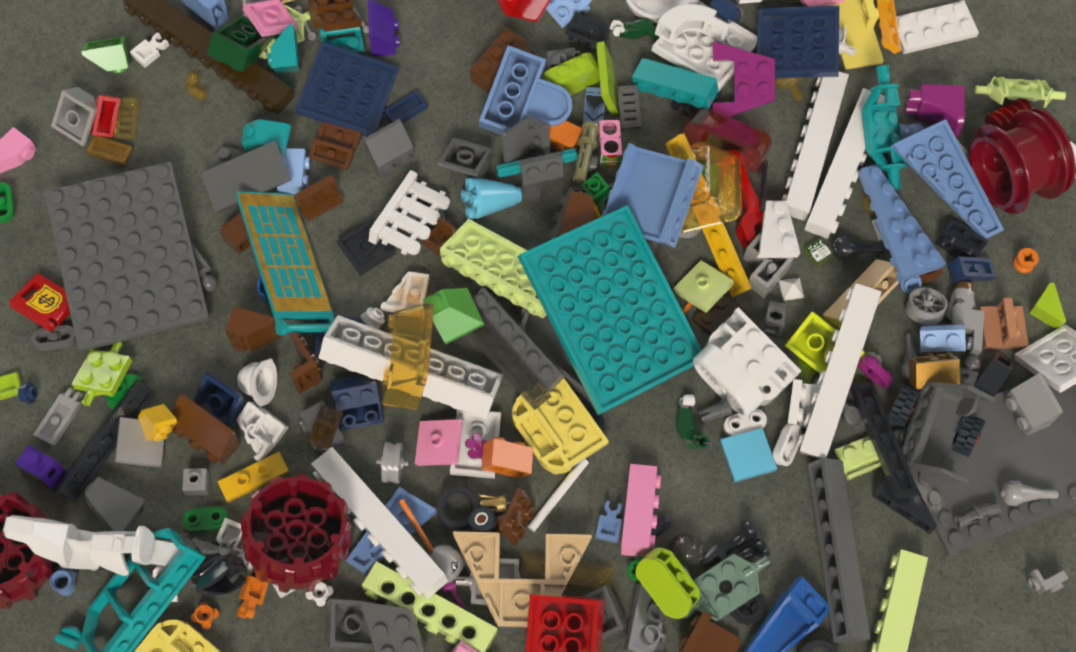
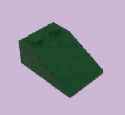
[207,15,276,72]

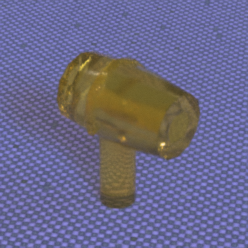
[776,78,805,102]

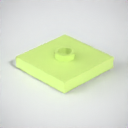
[673,261,734,313]

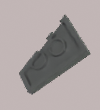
[624,583,666,652]

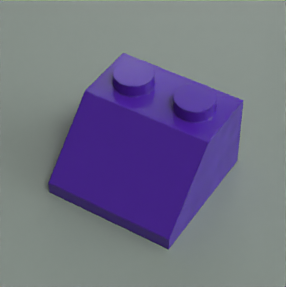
[368,0,400,56]

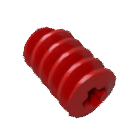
[985,98,1031,131]

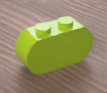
[541,53,600,96]
[636,548,700,619]

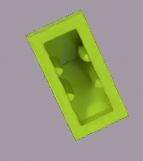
[1030,282,1066,330]

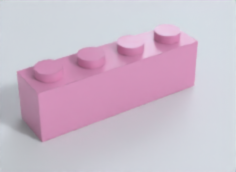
[621,464,661,557]

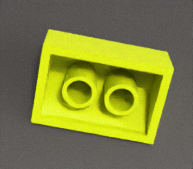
[785,312,866,374]

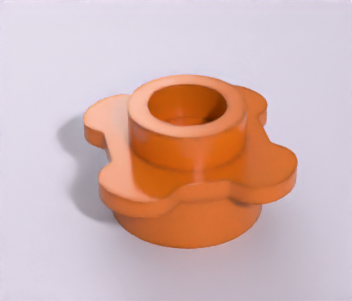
[191,602,219,630]

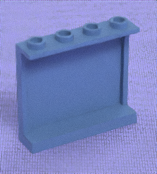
[601,143,704,248]

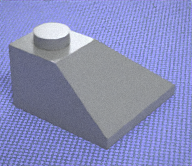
[51,87,97,146]

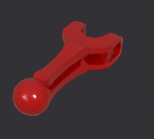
[720,149,763,248]

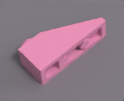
[0,127,36,173]

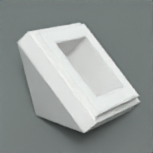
[779,278,804,301]

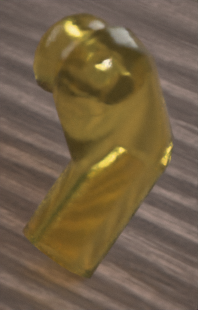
[185,73,208,101]

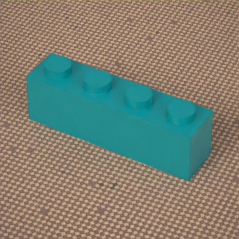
[632,58,718,110]

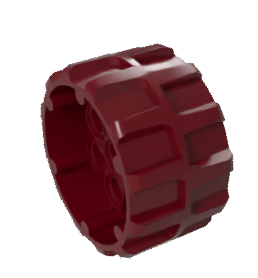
[241,473,351,593]
[0,492,55,609]

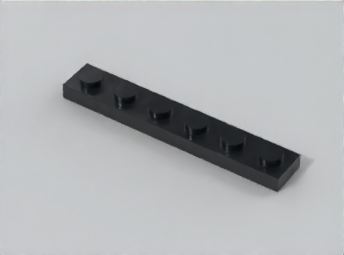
[54,379,156,502]
[850,381,919,499]

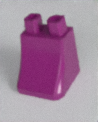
[905,84,965,138]

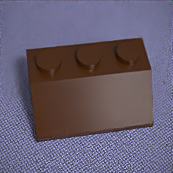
[470,27,535,93]
[171,393,240,465]

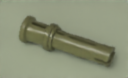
[573,121,600,184]

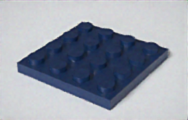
[757,6,840,78]
[295,42,399,137]

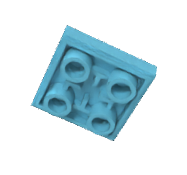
[720,428,777,483]

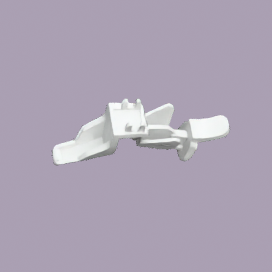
[3,515,180,576]

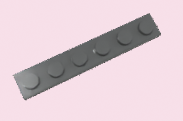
[472,287,566,392]

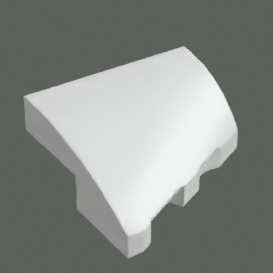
[237,401,289,462]
[216,518,268,576]

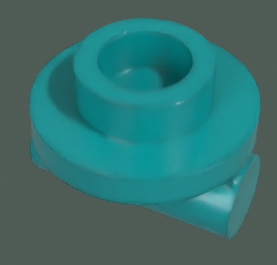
[55,626,82,650]

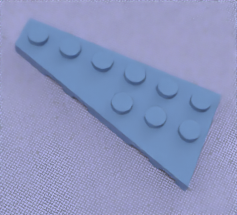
[891,119,1004,239]
[858,164,946,282]

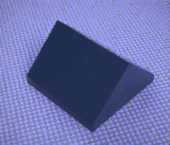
[193,372,246,427]

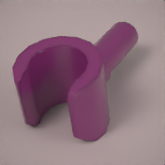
[442,581,465,608]

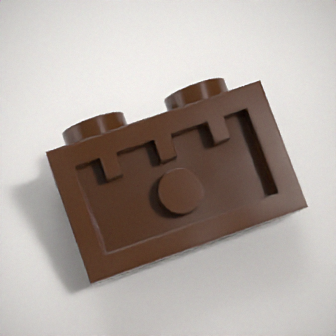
[295,174,344,221]

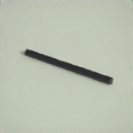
[759,161,768,212]

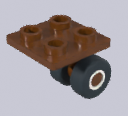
[469,488,535,546]

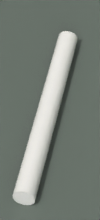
[527,459,589,532]

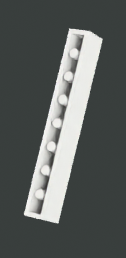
[782,72,849,221]
[804,88,885,239]
[797,283,881,459]
[311,447,448,599]

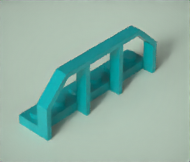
[81,528,206,652]

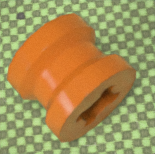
[1013,248,1039,273]

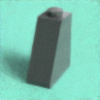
[84,477,146,531]

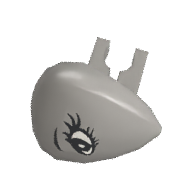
[429,545,464,583]

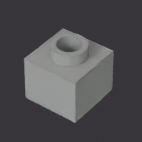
[182,468,209,496]

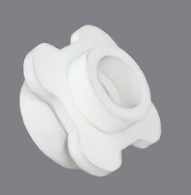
[306,582,333,607]

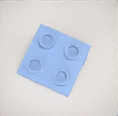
[546,0,592,28]

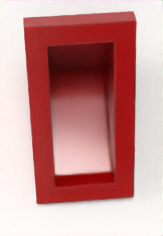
[91,94,120,138]

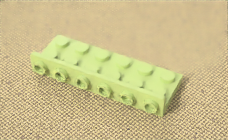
[440,219,546,318]

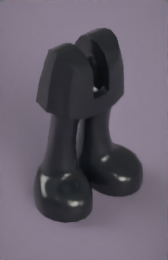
[699,519,770,570]

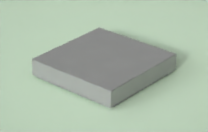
[115,417,164,468]

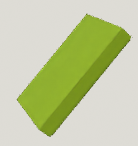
[596,41,619,115]

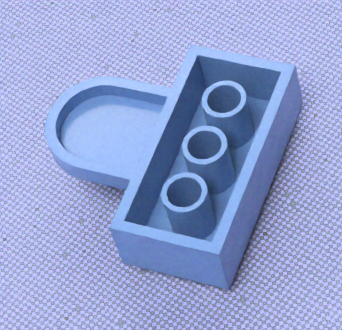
[479,46,572,135]

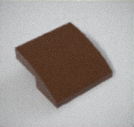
[309,122,362,170]

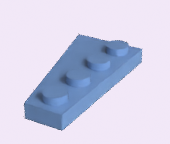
[346,487,437,575]

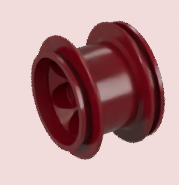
[969,108,1076,214]

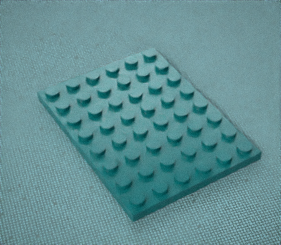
[517,205,702,415]

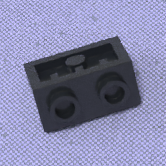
[935,218,989,258]

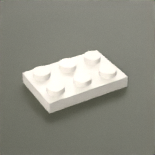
[450,409,501,479]

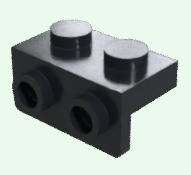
[565,12,611,50]

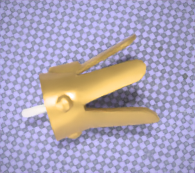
[478,494,511,514]

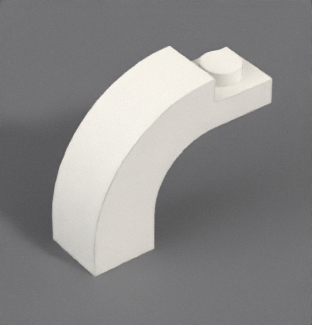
[655,4,730,44]

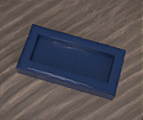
[383,90,429,123]

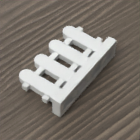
[368,170,450,255]

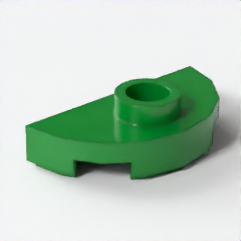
[106,374,145,411]

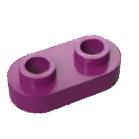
[857,355,893,389]

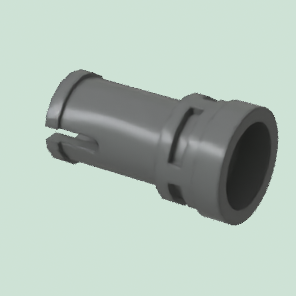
[697,398,732,424]

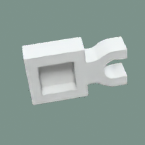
[130,32,169,68]

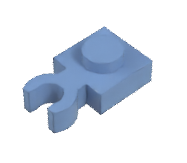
[595,501,622,543]

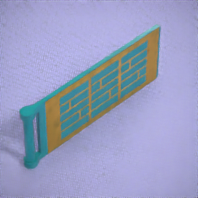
[236,191,335,335]

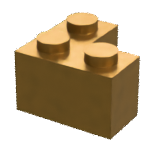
[909,352,960,391]

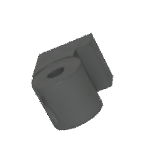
[762,300,787,337]

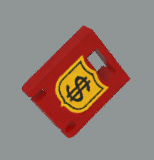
[9,273,70,332]

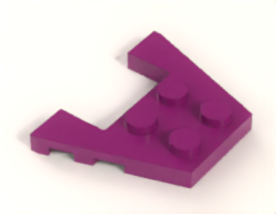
[713,42,775,122]

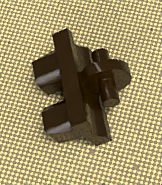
[307,405,343,451]

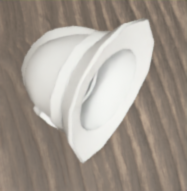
[237,358,277,407]

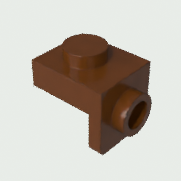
[422,217,456,255]

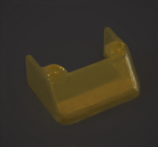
[681,142,742,233]
[382,303,434,410]

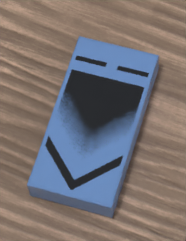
[583,87,605,124]

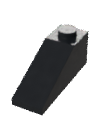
[872,476,937,534]

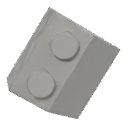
[1005,373,1063,436]

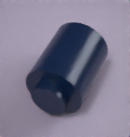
[709,0,741,24]

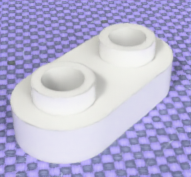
[723,409,767,437]
[772,424,802,466]

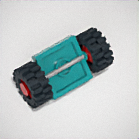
[888,384,986,457]

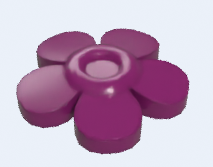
[465,433,487,459]

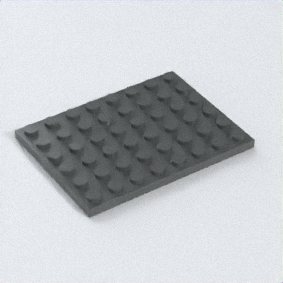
[44,161,210,352]

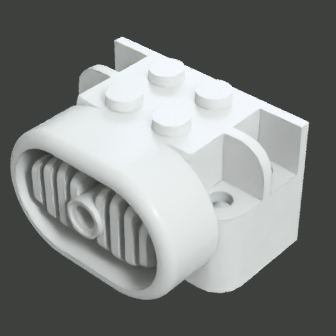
[693,308,801,416]

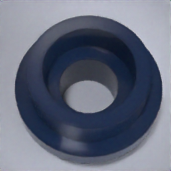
[18,382,38,404]

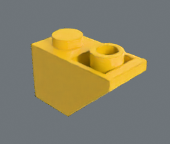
[138,404,177,442]

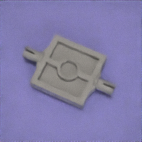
[456,559,534,606]

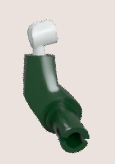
[610,18,660,41]
[676,394,710,449]

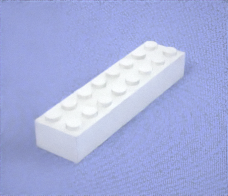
[319,315,503,419]

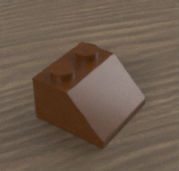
[225,307,281,352]

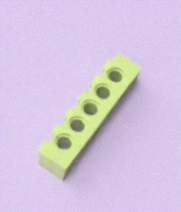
[362,561,498,652]

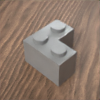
[743,233,794,298]

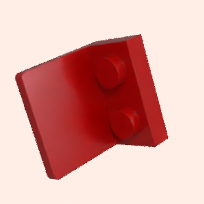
[498,0,551,22]

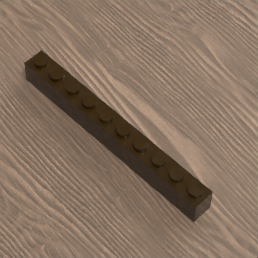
[123,0,294,115]

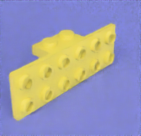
[833,0,884,70]

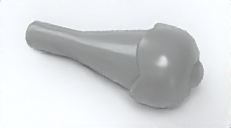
[1000,480,1059,506]

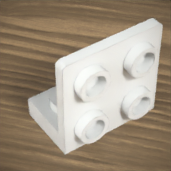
[788,379,821,428]

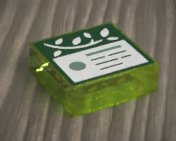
[803,238,834,267]

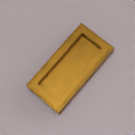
[86,135,134,167]

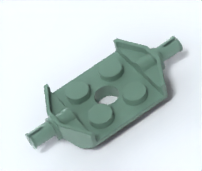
[684,554,771,621]

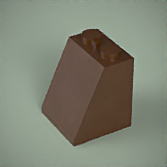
[557,191,596,237]

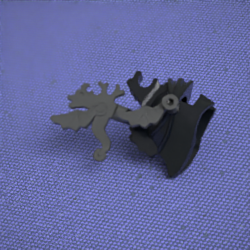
[163,533,247,596]

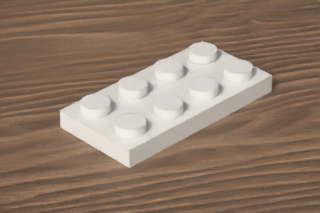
[896,1,979,54]

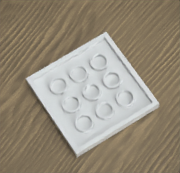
[651,1,757,92]

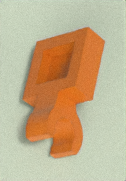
[237,575,269,619]

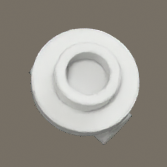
[360,307,385,330]

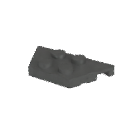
[360,601,426,652]

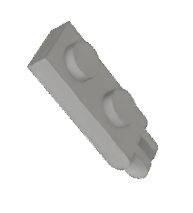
[33,387,83,447]

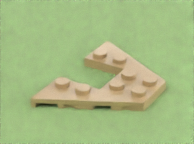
[453,531,592,628]

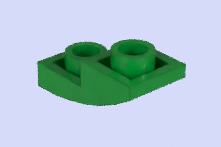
[581,172,611,212]

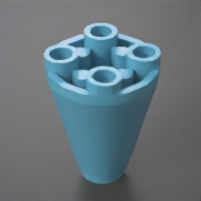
[461,177,522,219]

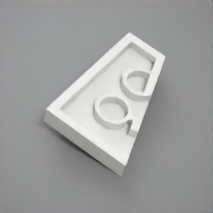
[757,201,800,258]

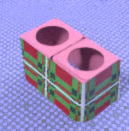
[596,120,623,167]

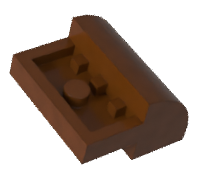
[308,0,362,32]

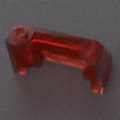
[681,108,772,175]

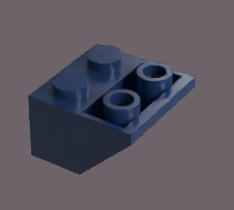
[331,375,384,431]

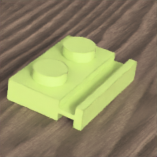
[833,436,882,480]

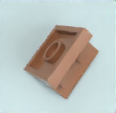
[978,298,1029,349]

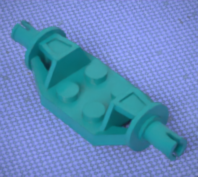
[862,65,908,190]

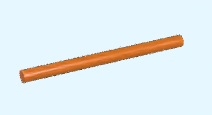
[399,498,434,555]

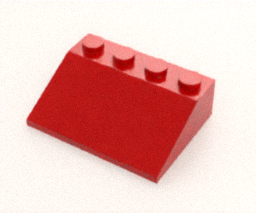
[525,594,605,652]

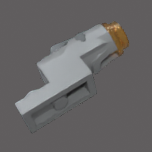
[945,282,984,356]

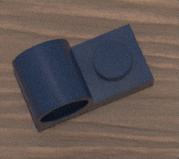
[947,257,996,287]

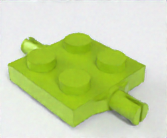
[72,342,132,406]

